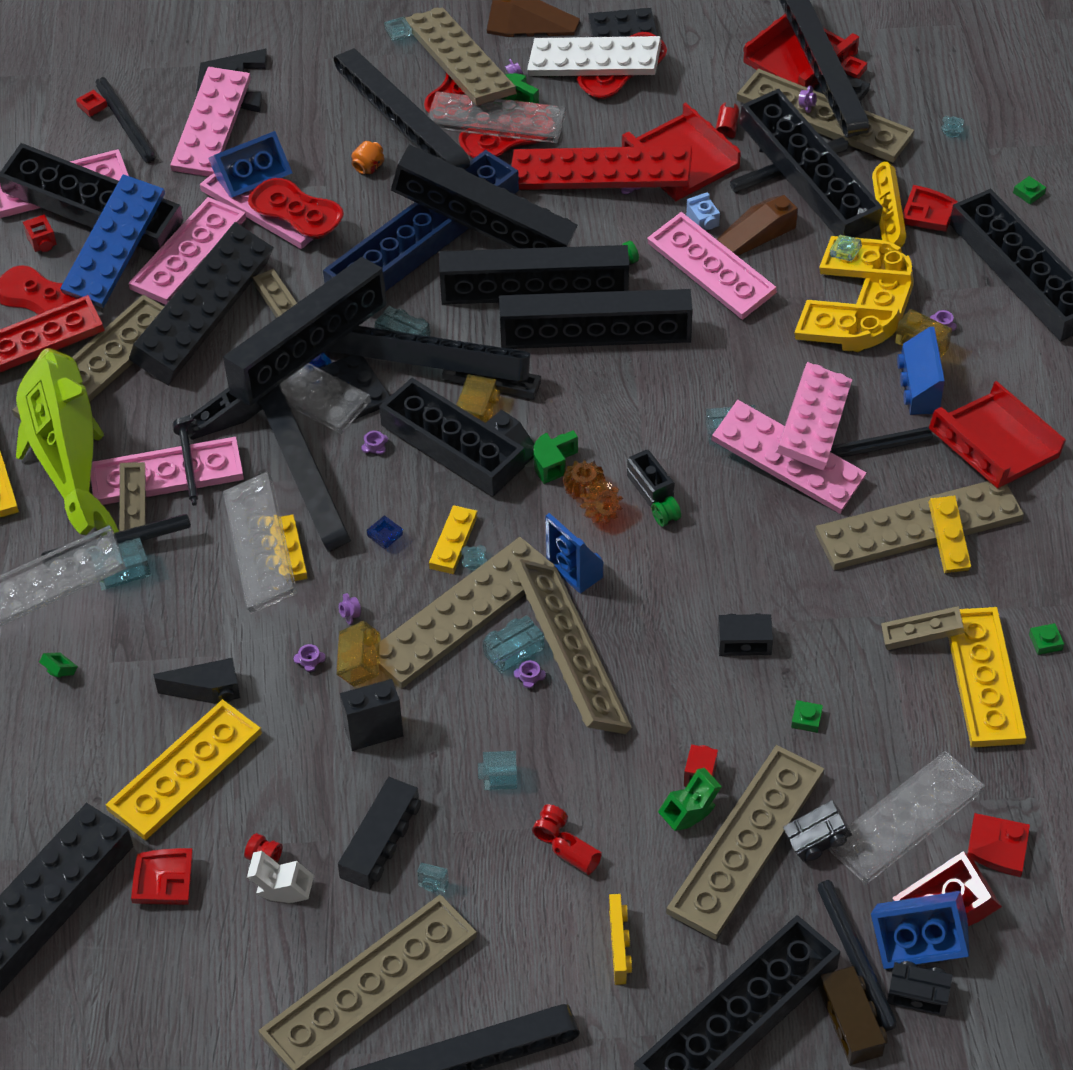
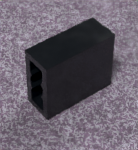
[340,679,404,751]

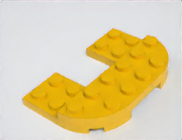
[794,236,914,352]

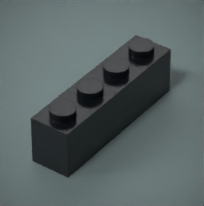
[338,776,421,890]

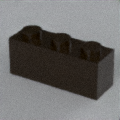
[818,966,888,1066]

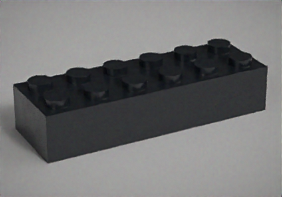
[379,378,525,497]

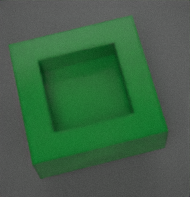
[1013,176,1047,204]
[1029,623,1064,655]
[39,652,78,677]
[791,700,823,733]

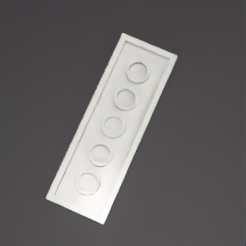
[527,36,662,76]

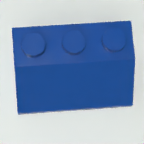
[208,131,292,198]
[897,327,945,415]
[871,891,970,969]

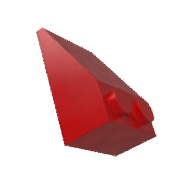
[893,851,1002,926]

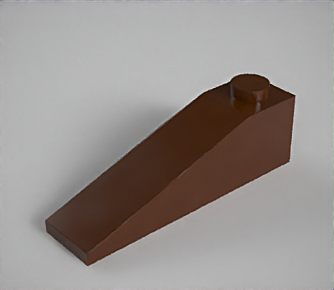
[487,0,580,37]
[716,195,798,256]

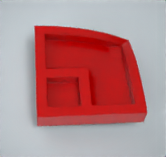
[903,185,958,231]
[967,813,1030,877]
[131,848,193,905]

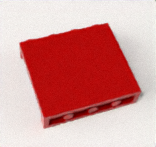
[743,14,859,89]
[622,103,741,201]
[929,381,1066,489]

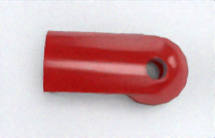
[715,102,739,139]
[552,832,602,875]

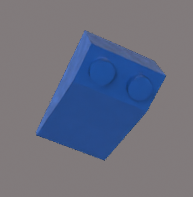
[545,513,604,594]

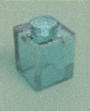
[478,751,517,790]

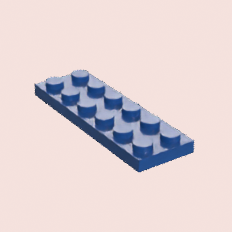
[60,174,165,308]

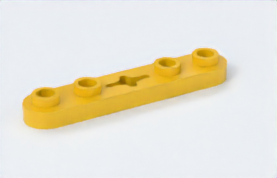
[872,162,906,248]

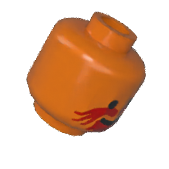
[351,141,385,174]

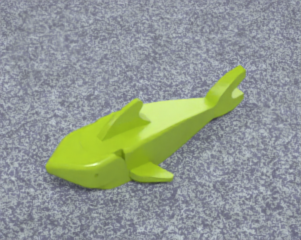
[16,348,119,536]

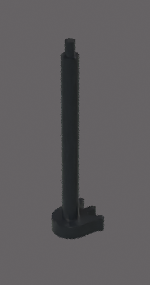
[173,414,199,506]

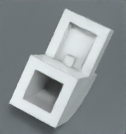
[247,851,314,903]

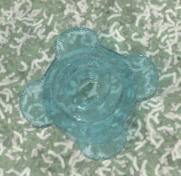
[941,116,964,137]
[461,545,487,570]

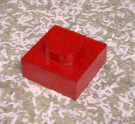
[841,55,868,79]
[76,90,108,117]

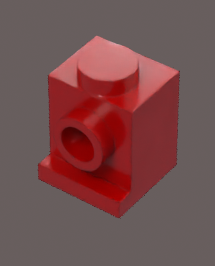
[23,214,57,252]

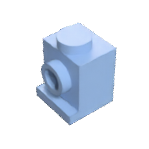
[686,192,720,231]

